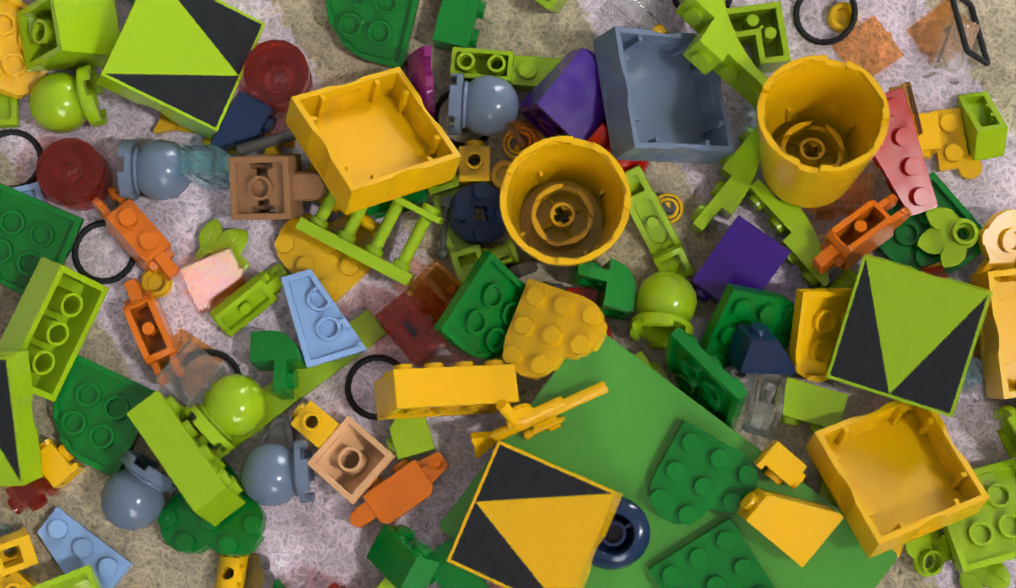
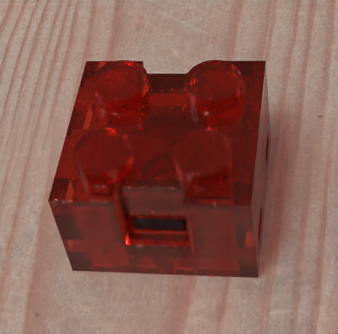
[375,291,447,368]

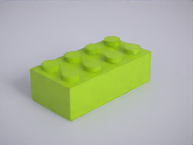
[0,257,110,402]
[126,390,246,526]

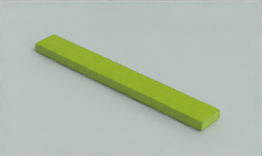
[207,309,387,458]

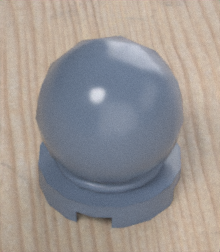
[448,73,520,137]
[117,139,194,201]
[240,439,315,506]
[101,448,178,531]

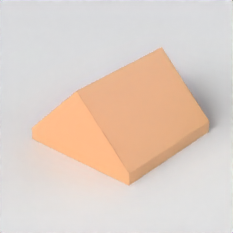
[308,415,395,504]

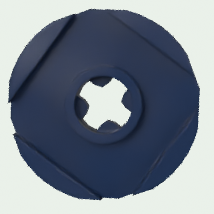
[449,182,507,245]

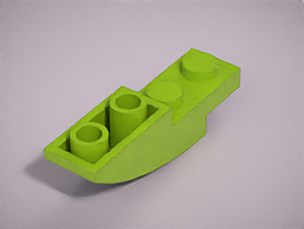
[450,47,562,91]
[690,126,760,236]
[747,179,829,288]

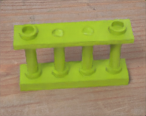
[295,189,445,286]

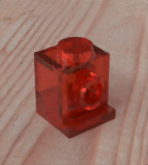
[5,475,62,515]

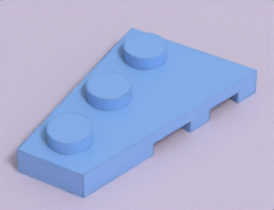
[281,269,368,368]
[37,507,133,588]

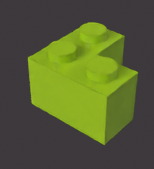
[727,1,791,73]

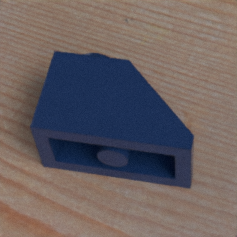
[210,90,277,153]
[726,322,796,375]

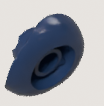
[592,497,650,570]

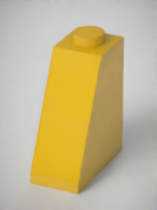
[736,488,844,568]

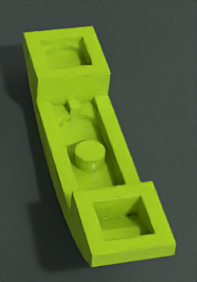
[624,164,695,277]
[428,174,482,284]

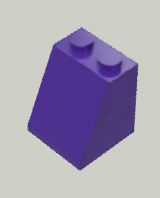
[519,48,605,141]
[690,215,791,305]

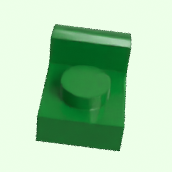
[569,258,636,321]
[250,331,307,400]

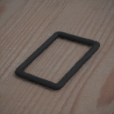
[950,0,990,66]

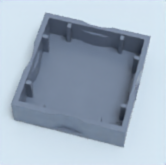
[593,26,735,164]

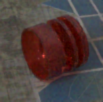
[243,39,313,113]
[36,138,113,211]

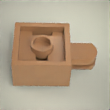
[228,154,328,220]

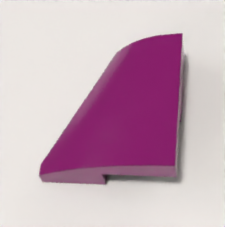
[405,46,435,119]

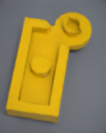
[929,108,983,180]

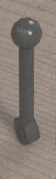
[436,196,452,260]

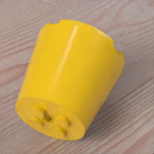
[757,55,890,208]
[500,136,631,267]

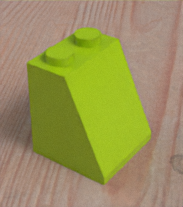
[17,0,120,72]

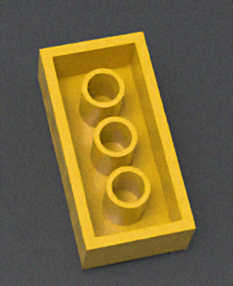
[374,360,519,420]

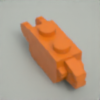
[91,186,179,282]
[812,193,912,275]
[122,278,187,388]
[349,451,449,528]

